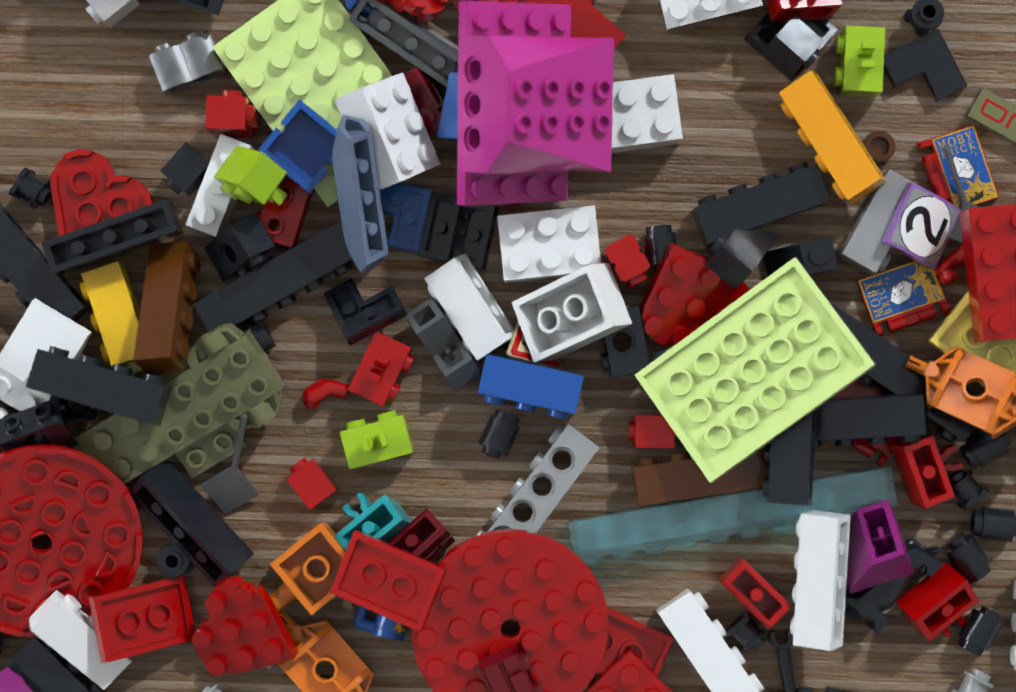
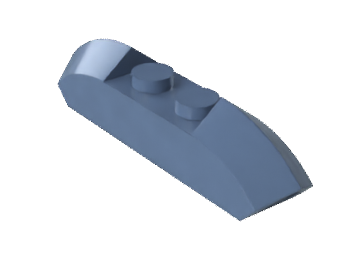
[332,114,389,274]

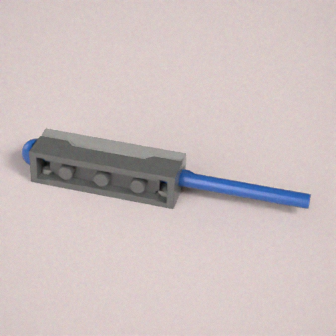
[345,0,458,87]

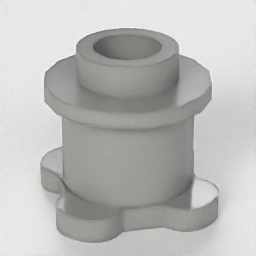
[951,667,994,692]

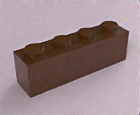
[133,241,201,375]
[631,448,767,507]

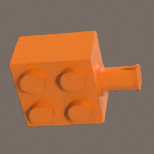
[270,520,345,616]

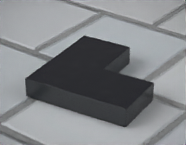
[884,29,967,102]
[323,278,408,346]

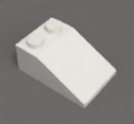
[0,298,91,412]

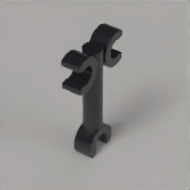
[768,628,813,692]

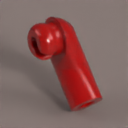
[935,244,965,285]
[302,378,350,409]

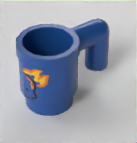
[353,605,406,641]

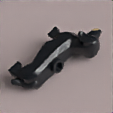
[845,539,944,633]

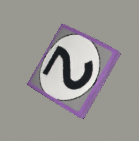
[881,182,961,269]

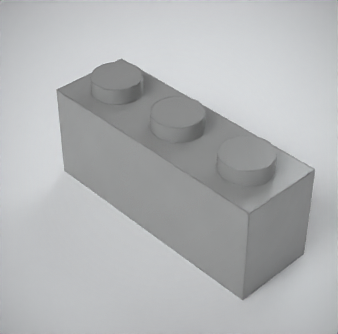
[836,169,918,275]

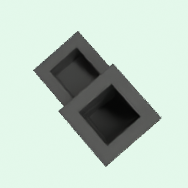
[405,297,482,392]

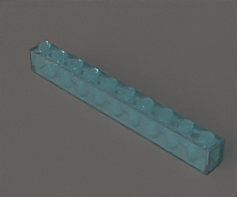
[567,466,898,565]

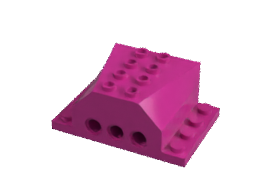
[457,1,614,206]

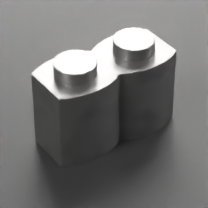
[149,31,226,96]

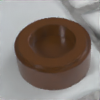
[862,131,895,164]

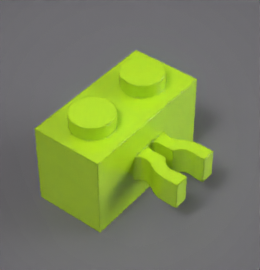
[833,25,886,97]
[214,145,287,205]
[340,410,414,470]

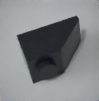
[705,229,777,289]
[763,237,838,277]

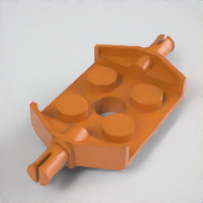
[905,346,1016,439]
[278,610,375,692]

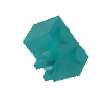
[334,492,412,552]

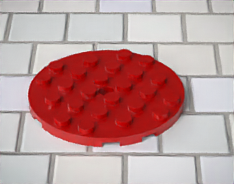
[0,445,143,638]
[411,529,609,692]

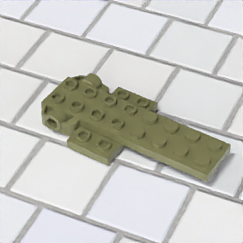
[70,323,285,484]

